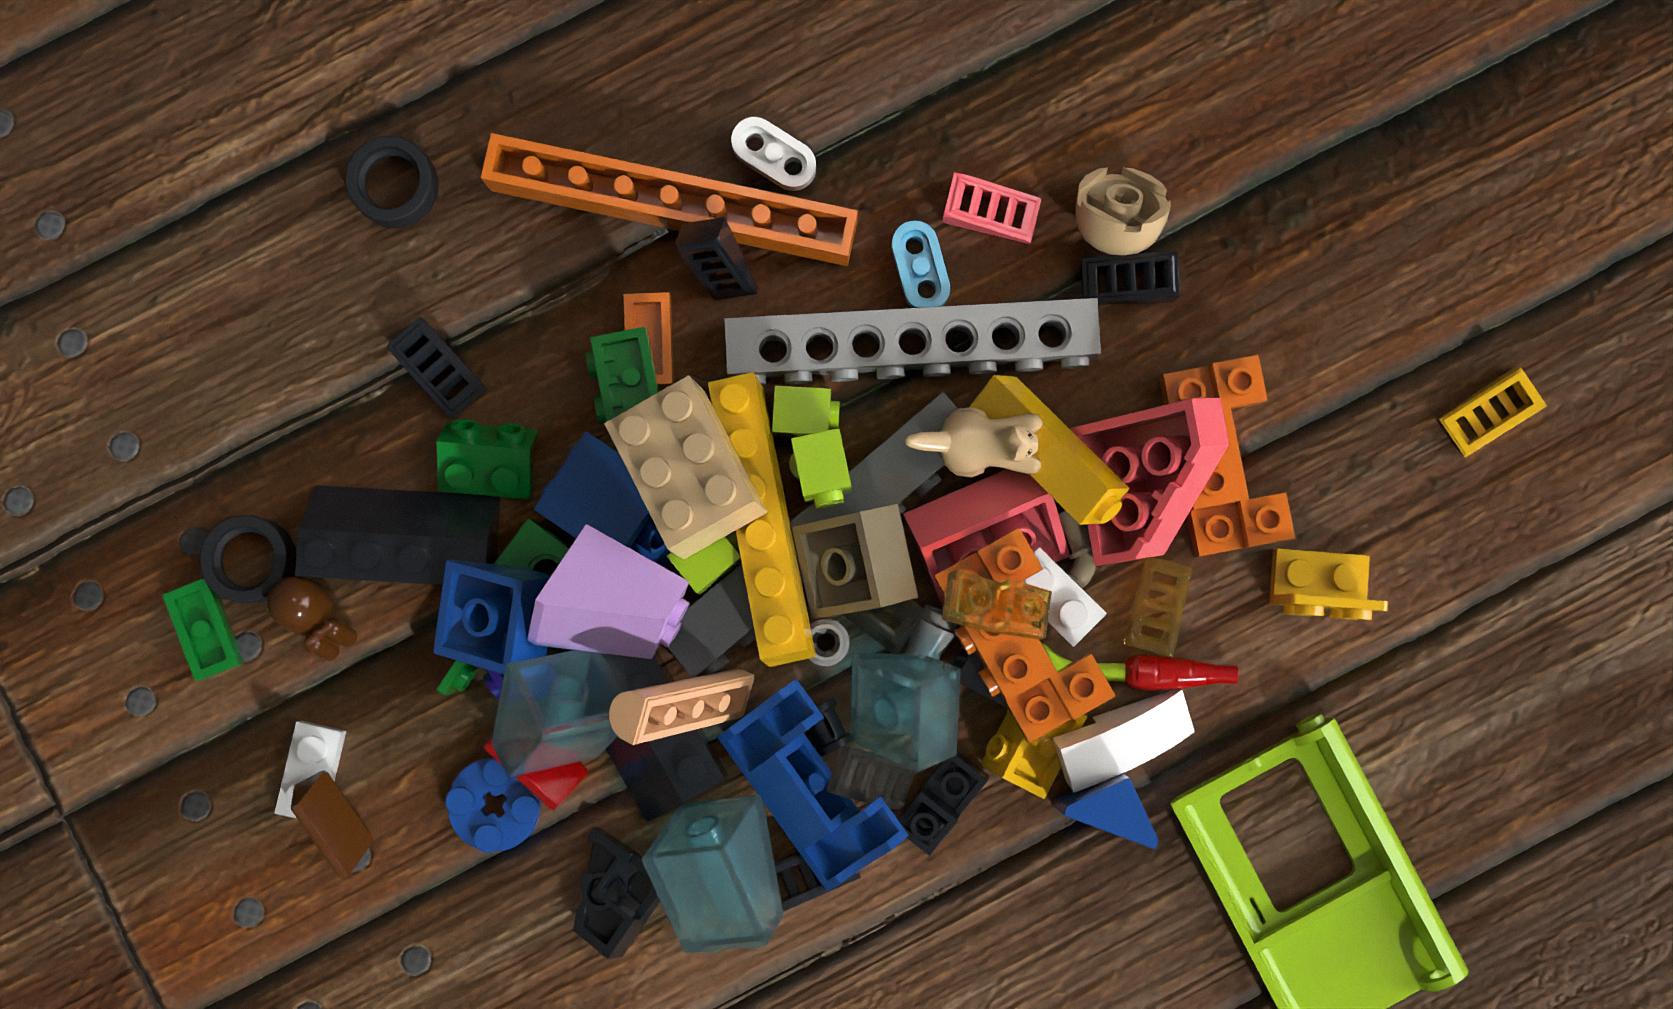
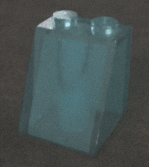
[492,650,622,778]
[641,794,784,953]

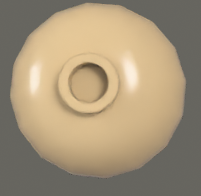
[1076,167,1171,256]

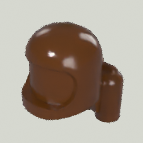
[267,576,357,661]

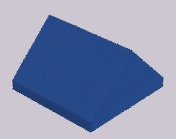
[1053,773,1159,850]

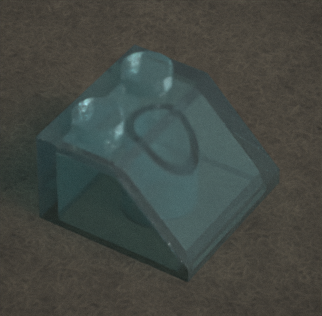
[850,653,960,772]

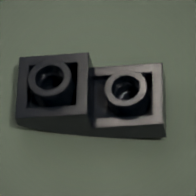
[897,747,989,856]

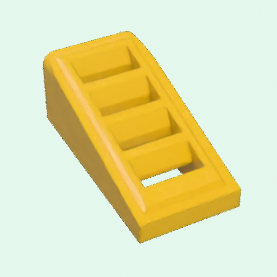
[1439,366,1547,458]

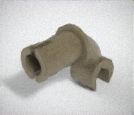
[1058,511,1097,589]

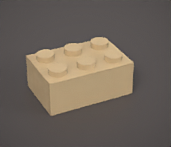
[604,375,768,559]

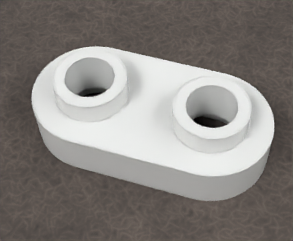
[731,117,816,191]

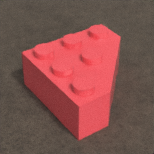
[1070,398,1229,567]

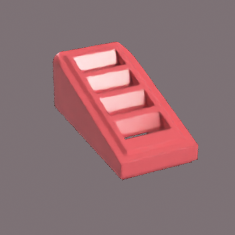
[942,172,1042,244]

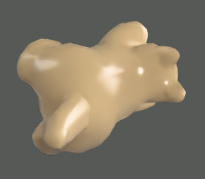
[905,407,1042,477]

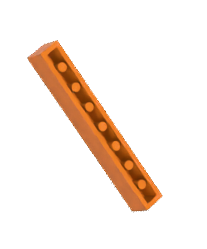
[481,133,858,266]

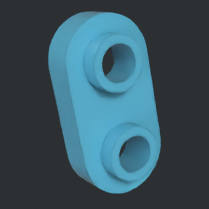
[891,221,950,308]

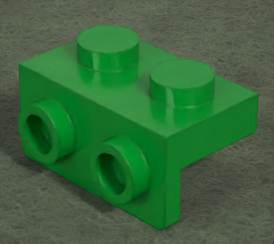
[436,419,538,499]

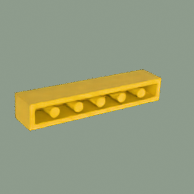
[708,372,816,667]

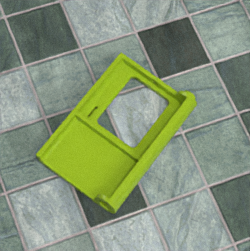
[1170,713,1469,1009]

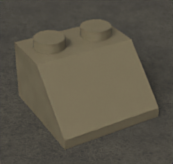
[792,504,918,619]

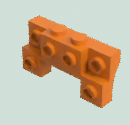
[1159,355,1296,557]
[933,528,1116,743]

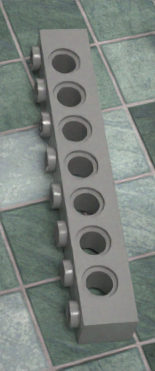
[724,298,1101,386]

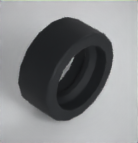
[345,135,439,228]
[199,515,296,603]

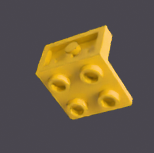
[1269,548,1388,620]

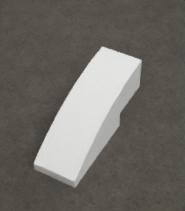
[1052,689,1195,792]

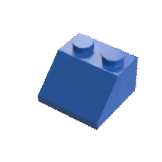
[433,560,552,676]

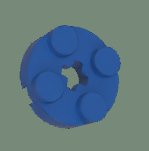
[446,757,542,853]

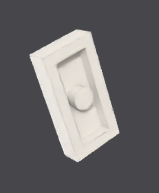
[1013,547,1107,647]
[274,721,346,818]

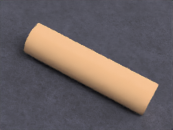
[609,669,754,745]

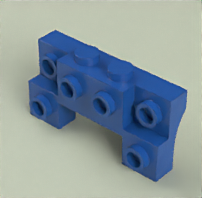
[717,679,909,892]

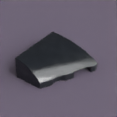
[573,827,675,959]

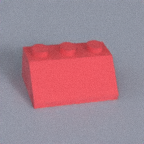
[903,469,1070,611]

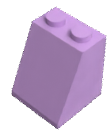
[527,524,690,659]

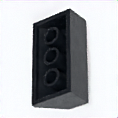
[295,485,501,585]
[555,650,728,822]

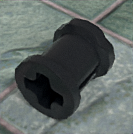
[809,697,855,757]

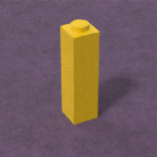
[970,375,1130,525]

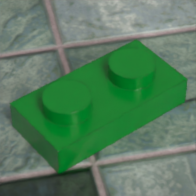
[162,578,245,682]

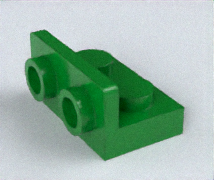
[585,326,659,424]

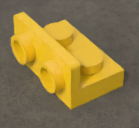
[982,709,1088,799]

